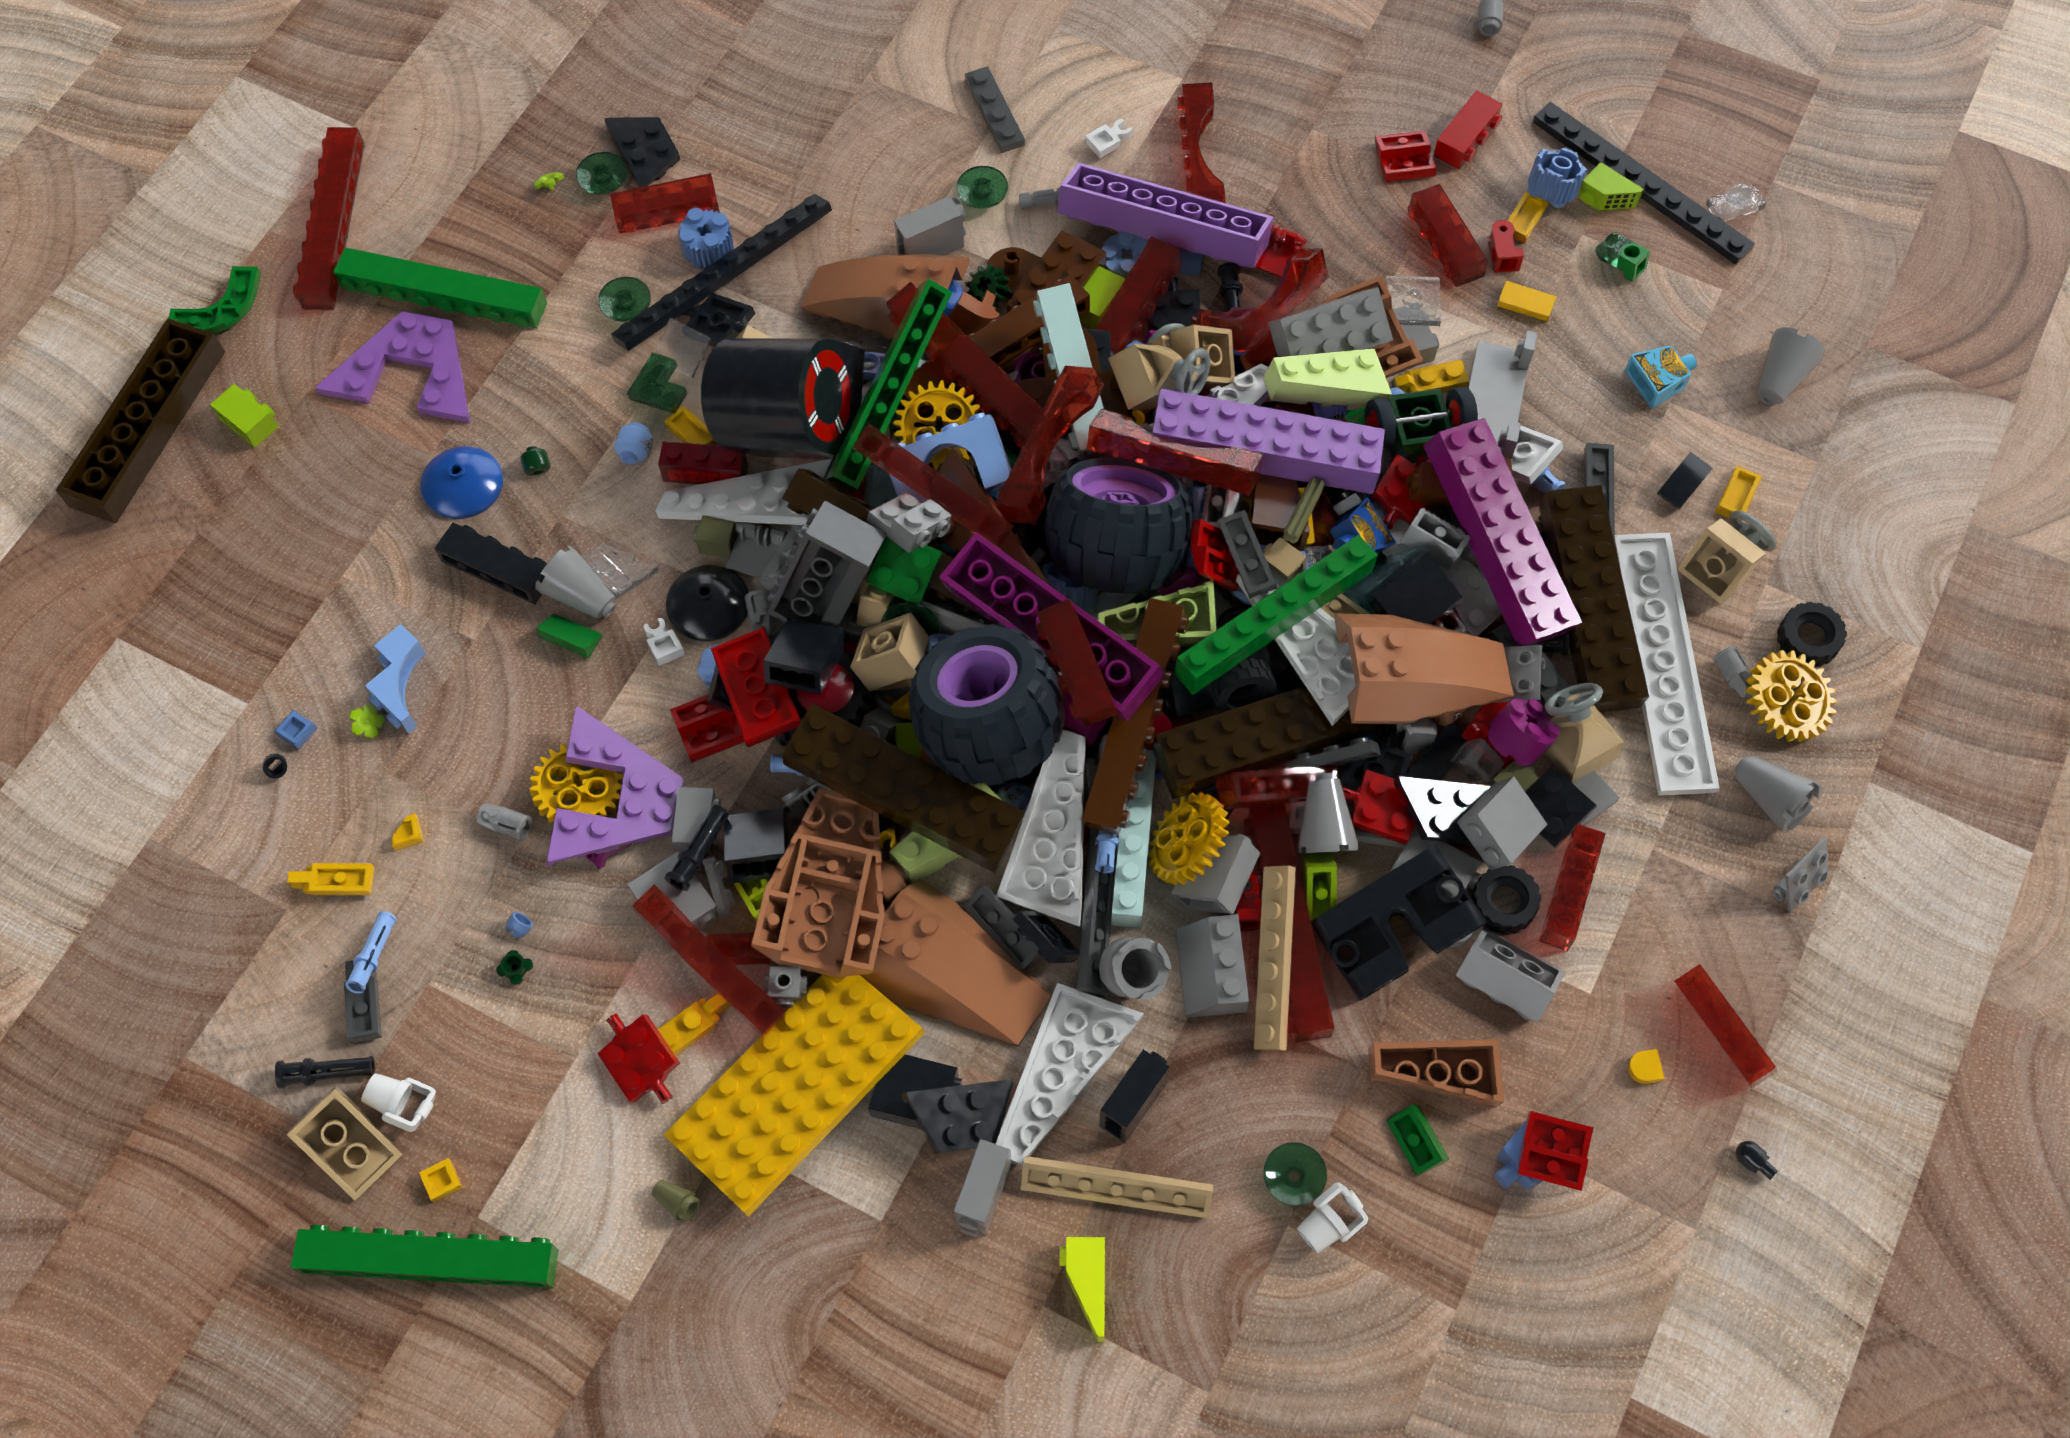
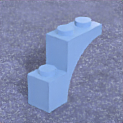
[365,624,426,734]

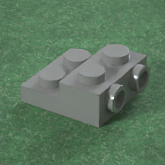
[866,492,952,553]

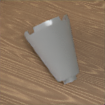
[1757,327,1825,406]
[535,545,616,619]
[1735,755,1823,833]
[1298,773,1358,853]

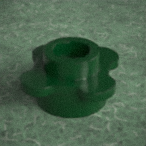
[496,950,533,985]

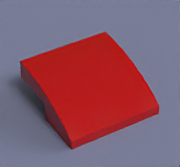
[1375,130,1436,182]
[1191,519,1239,591]
[670,695,744,763]
[1517,1111,1594,1191]

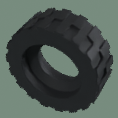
[1777,602,1847,667]
[1209,658,1278,713]
[1471,865,1541,935]

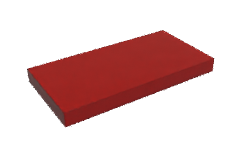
[710,627,801,748]

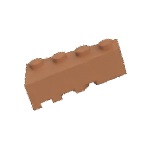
[1368,1039,1504,1107]

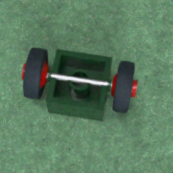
[1364,387,1478,459]

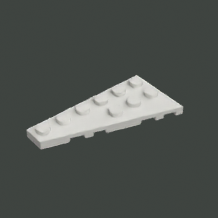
[996,729,1086,927]

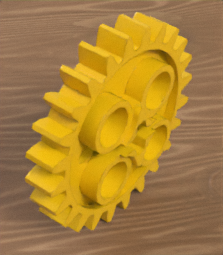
[893,380,980,473]
[1745,650,1837,743]
[530,743,623,824]
[1147,792,1229,886]

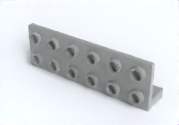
[1468,330,1537,459]

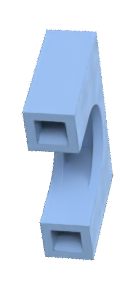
[883,413,1016,503]

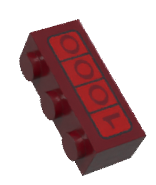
[658,441,748,485]

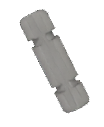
[1019,187,1060,209]

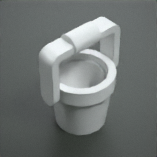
[361,1073,436,1132]
[1296,1182,1368,1254]

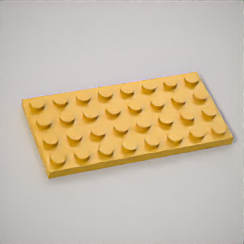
[664,974,925,1217]

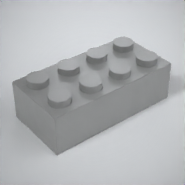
[1268,287,1393,357]

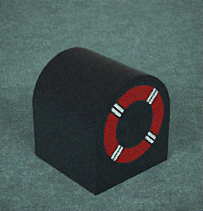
[701,338,865,459]

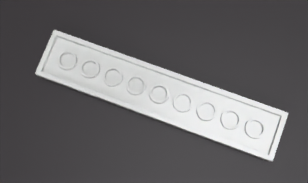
[1614,532,1720,796]

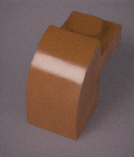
[946,290,1000,336]

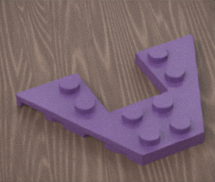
[316,311,471,423]
[546,707,683,867]

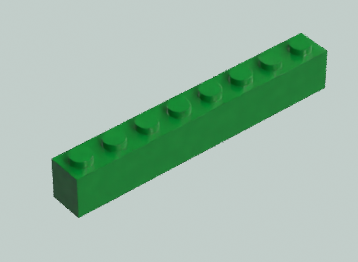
[334,247,547,329]
[826,278,953,493]
[1174,535,1378,695]
[290,1225,559,1289]

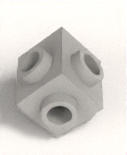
[764,964,809,1007]

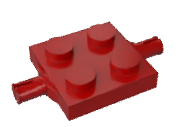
[1370,453,1431,530]
[1342,769,1415,845]
[597,1013,680,1104]

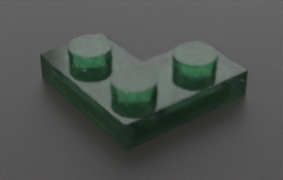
[627,352,688,414]

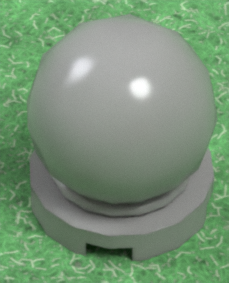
[1098,937,1171,1000]

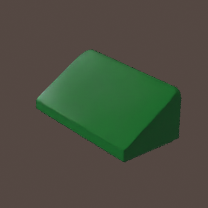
[536,613,603,659]
[1386,1105,1449,1176]

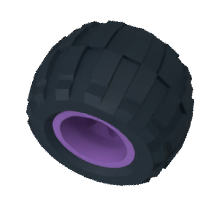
[1044,458,1193,594]
[909,625,1065,785]

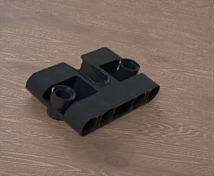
[1310,845,1487,1001]

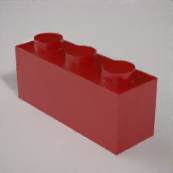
[1433,90,1503,170]

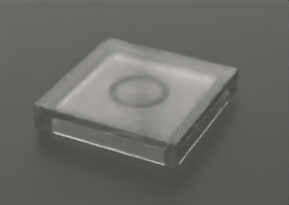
[1385,275,1441,326]

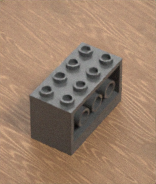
[767,501,887,628]

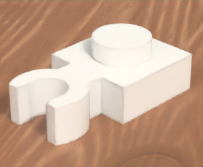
[1085,119,1132,158]
[644,618,685,666]

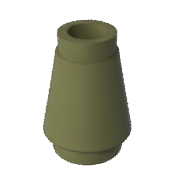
[652,1179,700,1222]

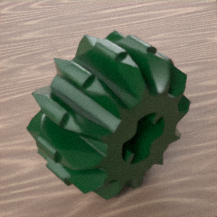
[965,264,1010,309]

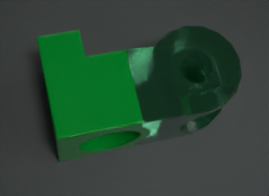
[1596,232,1650,282]

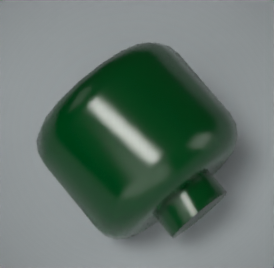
[520,446,551,476]

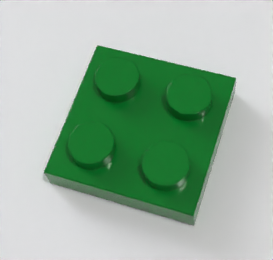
[866,536,943,605]

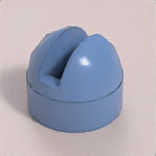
[506,912,533,938]

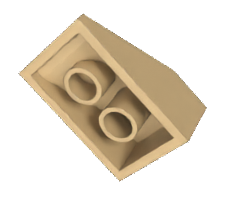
[287,1086,403,1201]

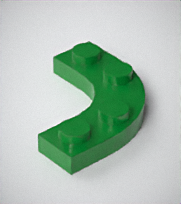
[168,266,261,335]

